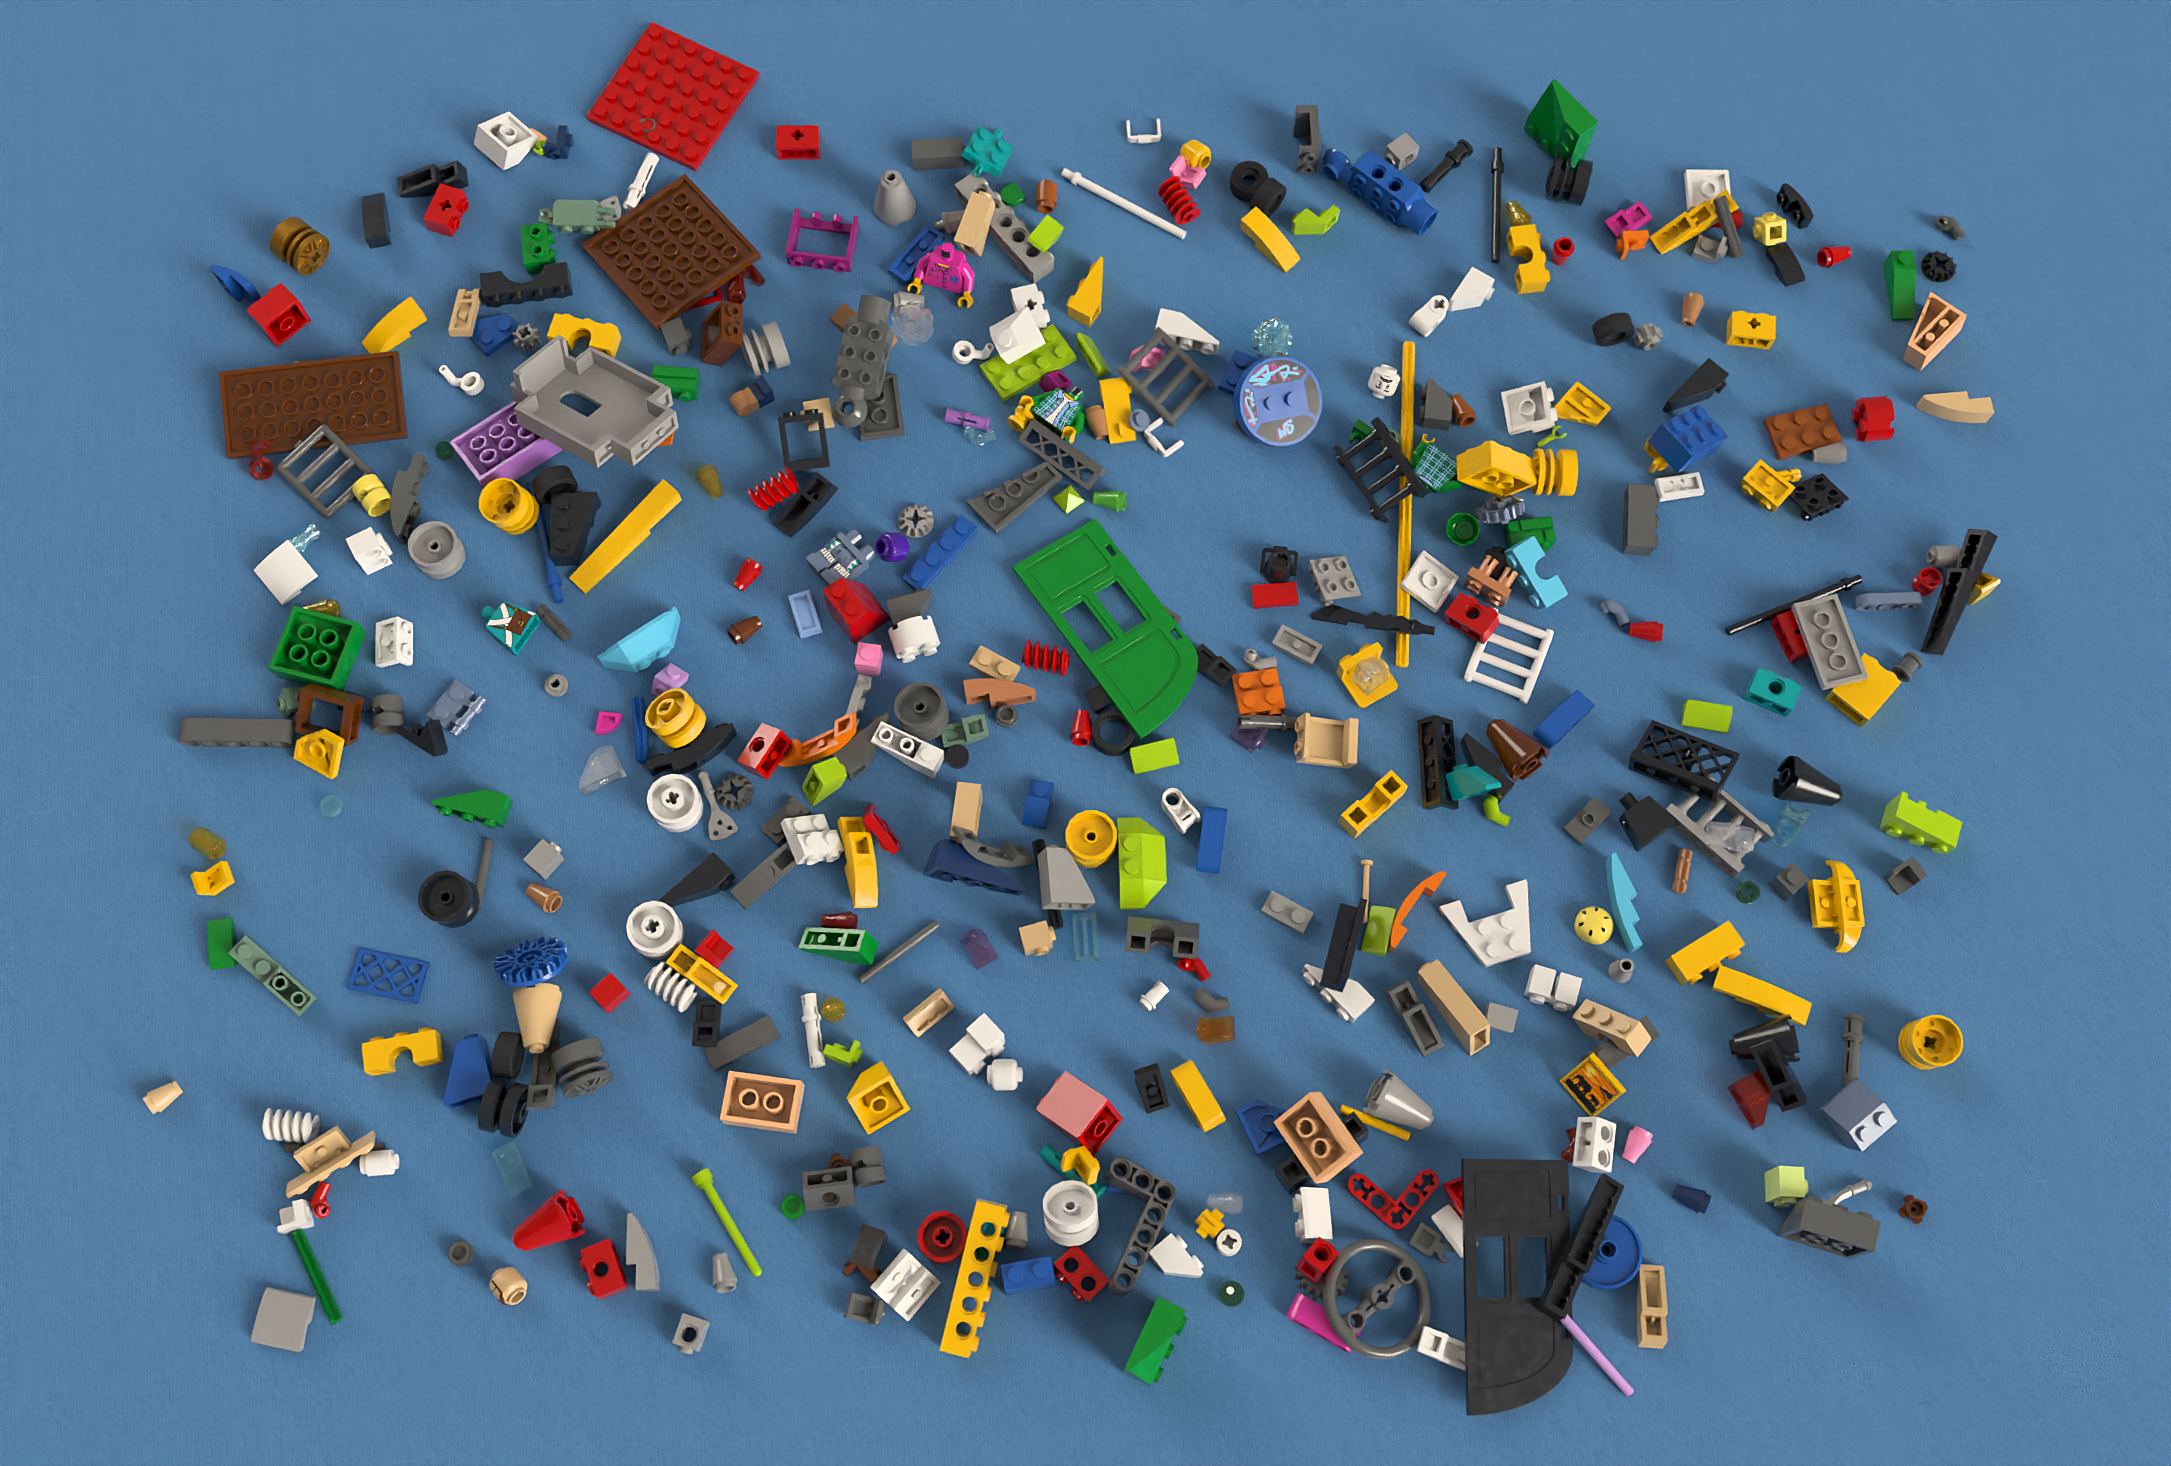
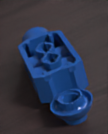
[1322,148,1438,236]

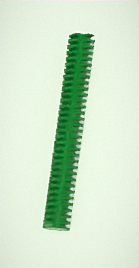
[290,1229,344,1325]

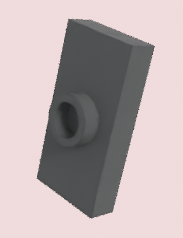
[1563,796,1612,846]

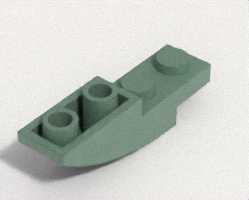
[228,935,317,1016]

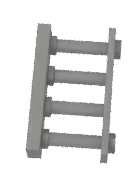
[1666,775,1774,879]

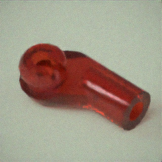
[737,265,765,287]
[1561,1127,1577,1163]

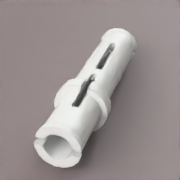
[623,153,659,211]
[801,993,826,1068]

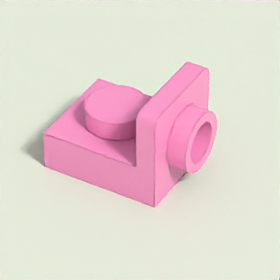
[1130,345,1165,373]

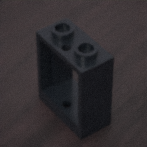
[778,409,830,472]

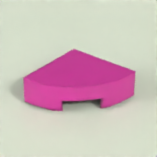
[595,711,623,735]

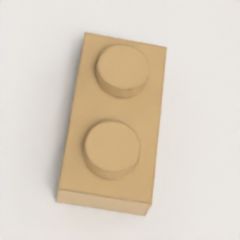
[969,645,1020,681]

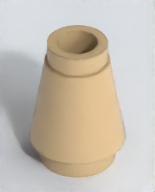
[142,1081,183,1114]

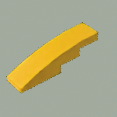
[1650,189,1739,255]
[1712,965,1812,1026]

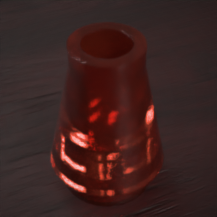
[725,272,746,304]
[821,911,858,930]

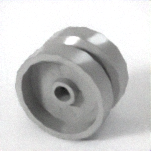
[408,521,466,579]

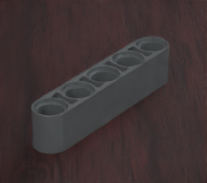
[178,718,296,748]

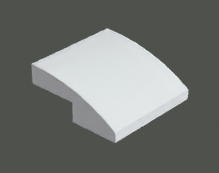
[254,540,318,605]
[870,1249,941,1321]

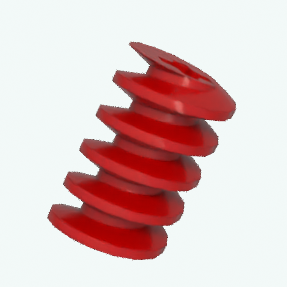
[1158,176,1201,225]
[747,466,799,511]
[1021,639,1071,676]

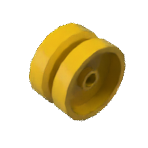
[645,688,706,748]
[1066,810,1117,868]

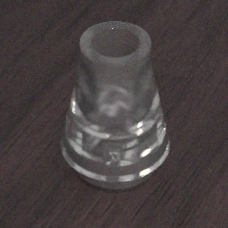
[1207,1191,1244,1216]

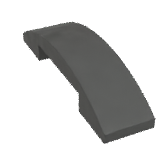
[952,825,1035,867]
[527,1019,560,1110]

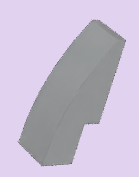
[626,1213,660,1292]

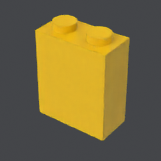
[1825,653,1901,727]

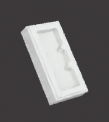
[1654,472,1704,502]

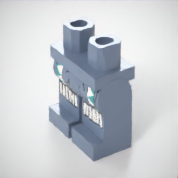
[806,529,876,587]

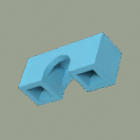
[1504,536,1568,610]

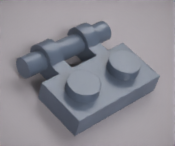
[426,679,486,737]

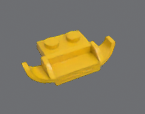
[1807,860,1865,953]

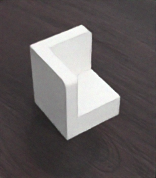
[277,1199,314,1234]

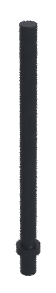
[1725,575,1862,636]

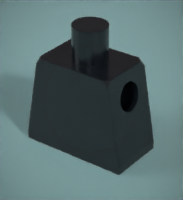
[1619,792,1677,852]

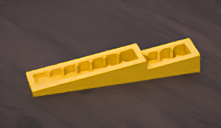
[569,479,681,594]

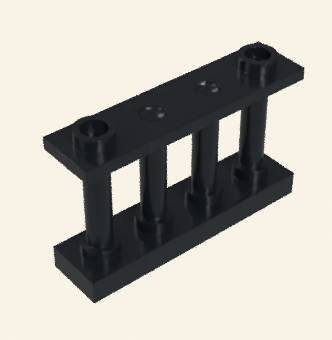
[1334,417,1430,523]

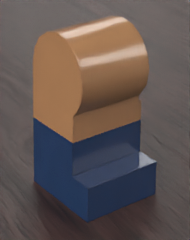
[729,376,775,417]

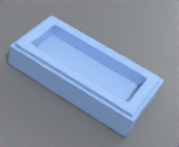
[788,589,822,639]

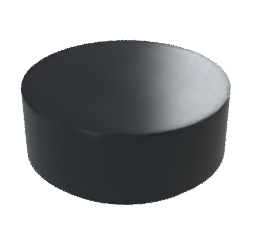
[946,744,969,769]

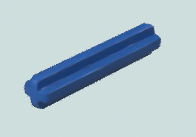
[631,697,649,763]

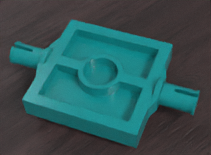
[961,126,1015,178]

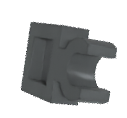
[1408,1222,1455,1264]

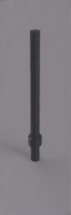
[1491,147,1504,264]

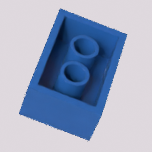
[1648,405,1728,473]

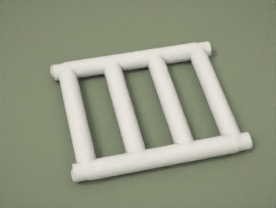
[1463,607,1554,704]

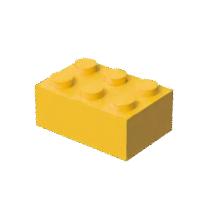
[1456,441,1537,496]

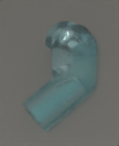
[963,426,997,446]

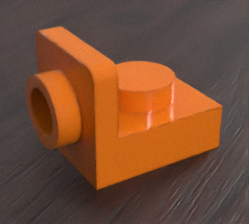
[1615,230,1649,260]

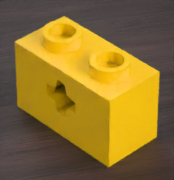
[1726,311,1776,349]

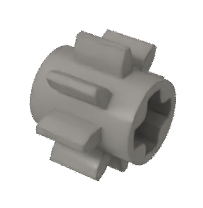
[512,323,541,352]
[1634,323,1663,351]

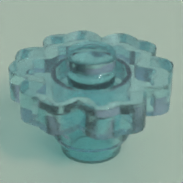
[1252,317,1292,359]

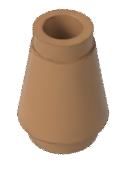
[1681,293,1704,327]
[1085,405,1108,440]
[526,883,562,913]

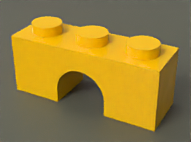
[1506,224,1550,294]
[547,313,622,358]
[1338,770,1408,839]
[362,1027,444,1076]

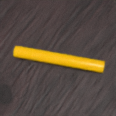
[1339,1104,1411,1141]

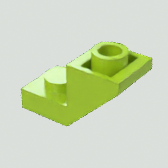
[1290,204,1340,235]

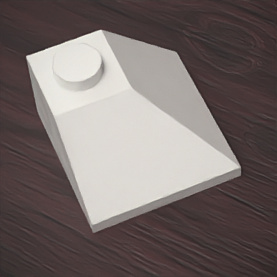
[989,306,1046,364]

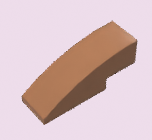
[963,678,1036,709]

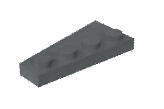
[966,461,1062,535]

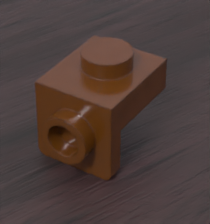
[842,1255,882,1285]

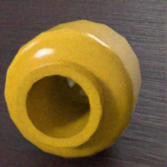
[1180,139,1211,169]

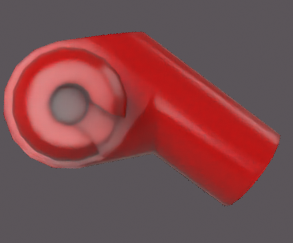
[1177,957,1211,982]
[310,1181,332,1219]

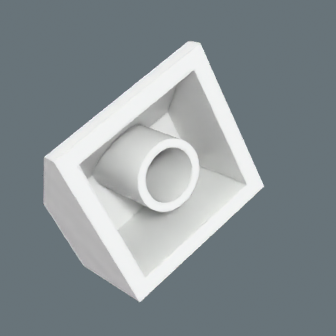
[474,112,539,171]

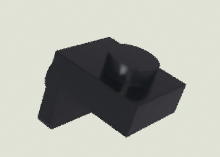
[1486,546,1508,580]

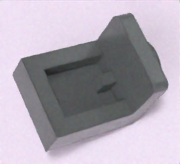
[843,1292,886,1325]

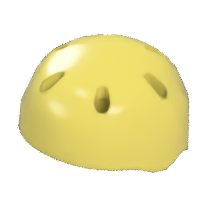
[1574,906,1613,945]

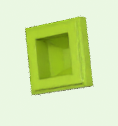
[1053,485,1084,515]

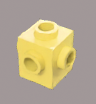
[1752,212,1786,246]

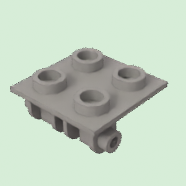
[1308,556,1361,606]

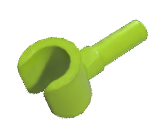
[1536,426,1567,448]

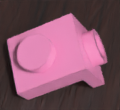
[1169,155,1206,189]

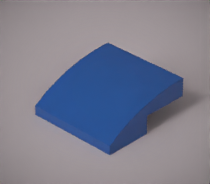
[209,265,262,303]

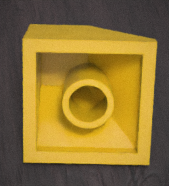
[847,1061,910,1135]

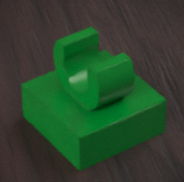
[1349,419,1373,446]

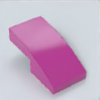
[1604,200,1652,238]

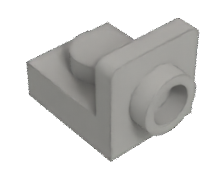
[1691,235,1728,265]

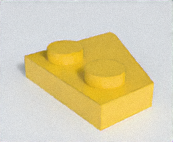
[1554,381,1612,427]

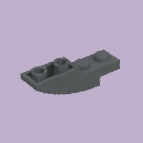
[390,453,429,545]
[729,842,799,910]

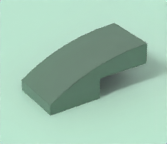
[941,714,989,750]

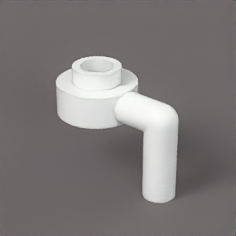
[952,341,994,364]
[439,365,484,395]

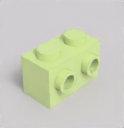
[1764,1166,1808,1207]

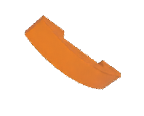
[778,712,856,767]
[1388,871,1447,954]

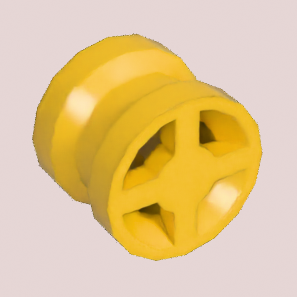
[1007,406,1035,434]

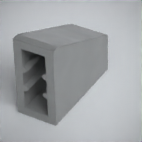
[1037,845,1095,911]

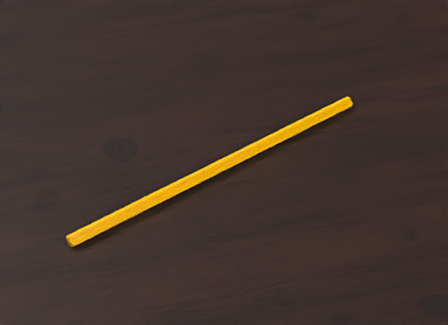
[1396,341,1415,668]

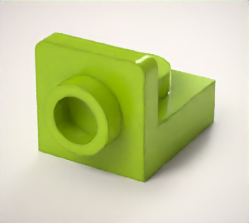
[823,1040,863,1068]

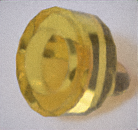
[821,998,846,1023]

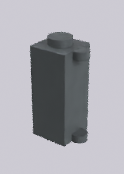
[911,137,967,171]

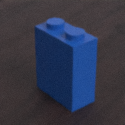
[1001,1256,1055,1296]

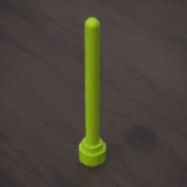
[691,1168,762,1277]

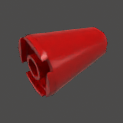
[512,1190,586,1251]

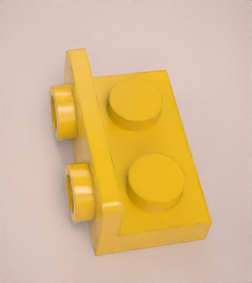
[1739,459,1796,513]

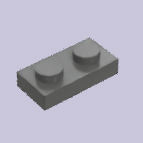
[761,796,811,846]

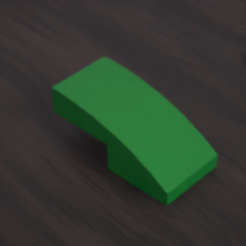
[207,917,238,970]

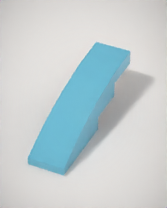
[1606,852,1643,953]

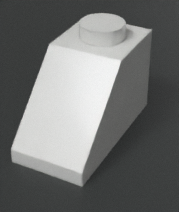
[1447,267,1495,311]

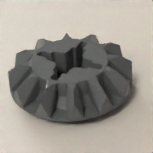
[716,773,754,810]

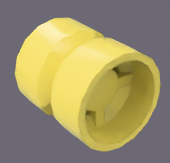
[352,474,391,517]

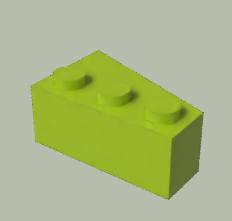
[1880,791,1963,854]

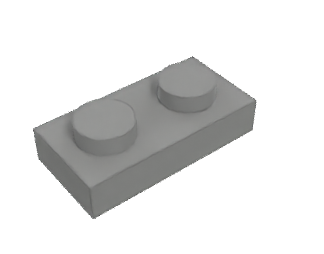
[1271,624,1323,667]
[1260,891,1314,935]

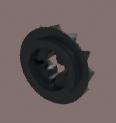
[1921,250,1957,283]

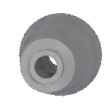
[873,170,916,226]
[1363,1069,1434,1130]

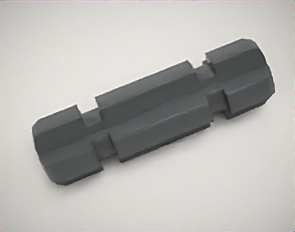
[535,604,572,642]

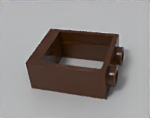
[701,300,742,367]
[294,683,364,747]

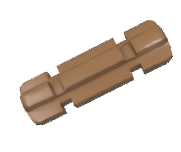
[1672,848,1693,894]

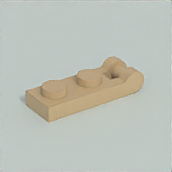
[448,289,483,337]

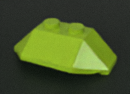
[1117,817,1167,910]

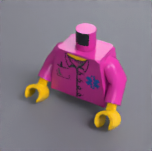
[907,243,975,309]

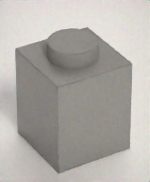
[523,839,565,880]

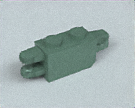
[538,199,616,234]

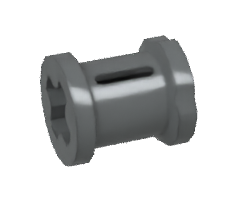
[1892,652,1923,682]

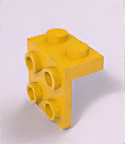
[1336,642,1398,708]

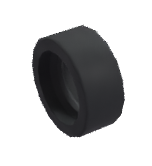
[531,465,578,504]
[1092,710,1135,756]
[492,1031,525,1079]

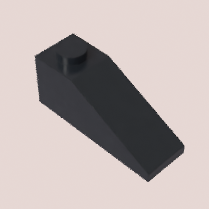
[1662,358,1729,413]
[659,852,735,907]

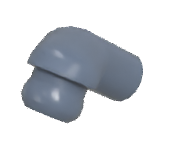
[1600,599,1630,627]

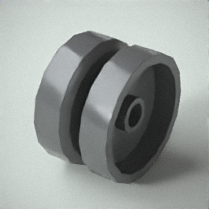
[894,682,949,741]

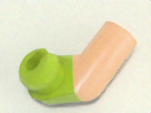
[530,128,548,156]

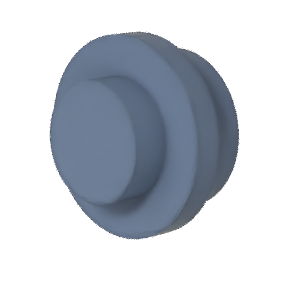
[1128,409,1150,432]

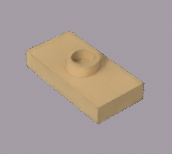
[902,988,955,1038]

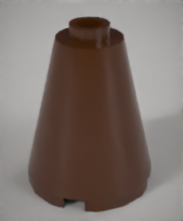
[1486,719,1549,782]

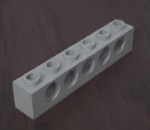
[954,173,1055,284]

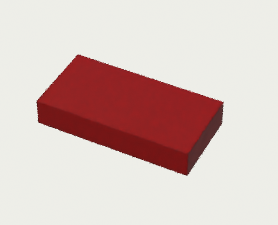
[1251,582,1299,609]

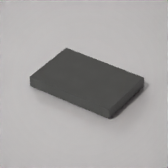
[859,374,905,441]

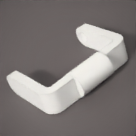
[1126,119,1161,144]
[1144,418,1184,457]

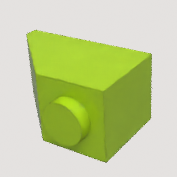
[801,757,847,806]

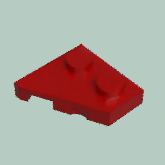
[863,802,901,855]

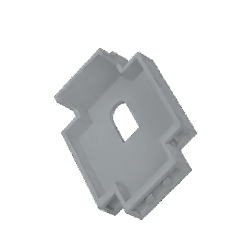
[510,335,679,468]

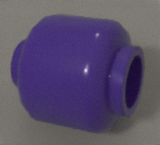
[875,532,910,562]

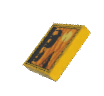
[1560,1053,1627,1117]

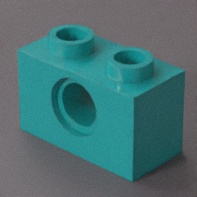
[1743,668,1802,717]

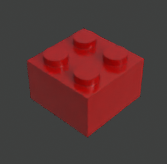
[247,283,311,348]

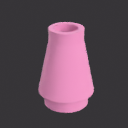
[1621,1125,1653,1164]

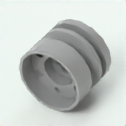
[741,321,791,377]

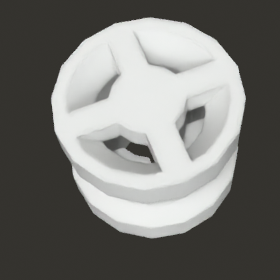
[1216,1229,1242,1256]

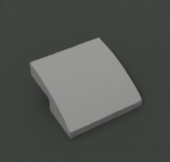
[251,1287,316,1352]

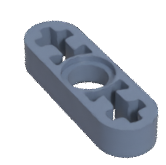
[1855,592,1923,612]

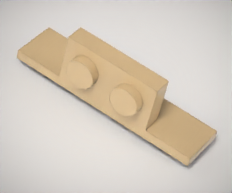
[286,1126,376,1198]

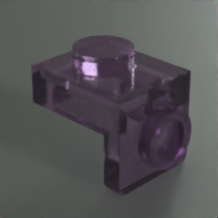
[1229,724,1268,753]
[960,929,998,970]

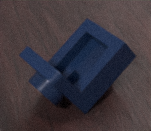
[543,125,574,160]

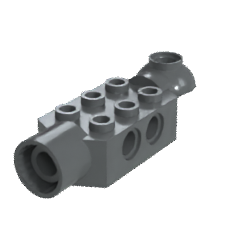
[832,295,894,428]

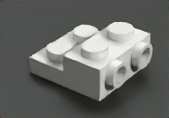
[1501,381,1558,435]
[780,814,844,865]

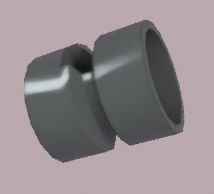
[371,694,404,735]
[849,1146,887,1188]

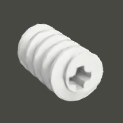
[643,962,697,1012]
[262,1108,320,1144]

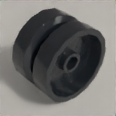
[418,870,480,928]
[478,1077,529,1138]

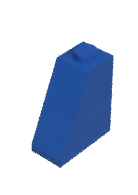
[443,1034,495,1109]

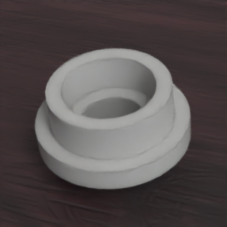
[545,674,568,697]

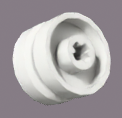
[647,774,704,832]
[626,901,684,960]
[1043,1180,1099,1246]

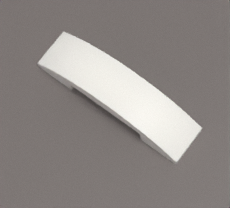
[1417,1326,1465,1371]

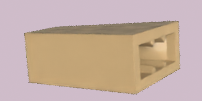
[954,191,995,258]

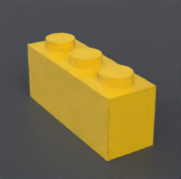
[1665,920,1745,985]

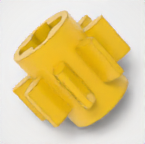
[1195,1208,1225,1239]

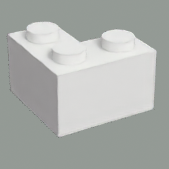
[949,1013,1005,1076]

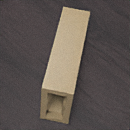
[1418,959,1490,1056]

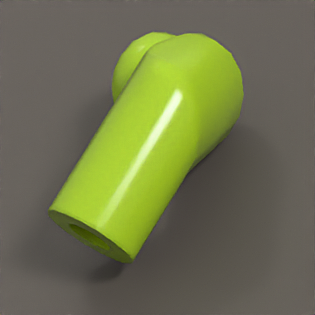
[1483,795,1511,827]

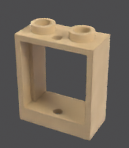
[950,782,982,847]

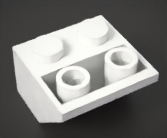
[1292,1187,1333,1244]

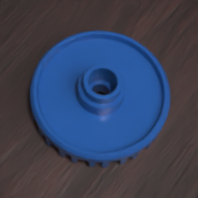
[494,937,569,987]
[1570,1215,1642,1290]

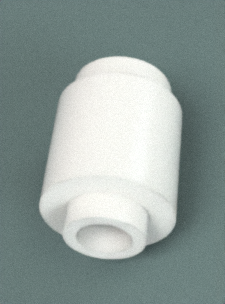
[360,1149,399,1176]

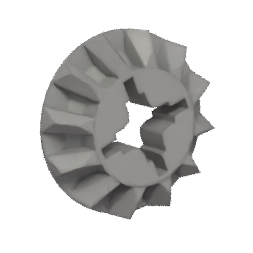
[898,503,934,538]

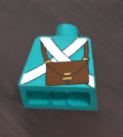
[481,601,541,656]

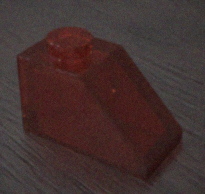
[1727,1070,1771,1130]

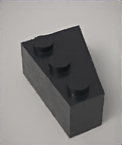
[550,492,602,566]

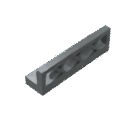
[1018,418,1107,490]

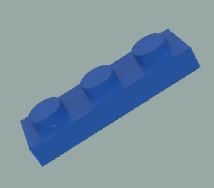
[888,224,945,285]

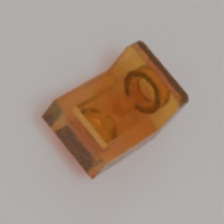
[1196,1016,1236,1045]

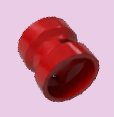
[1912,567,1942,596]

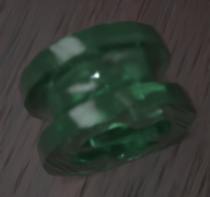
[1736,881,1760,904]

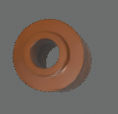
[1035,179,1058,213]

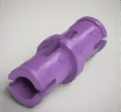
[944,409,991,432]

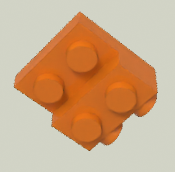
[1231,668,1286,716]

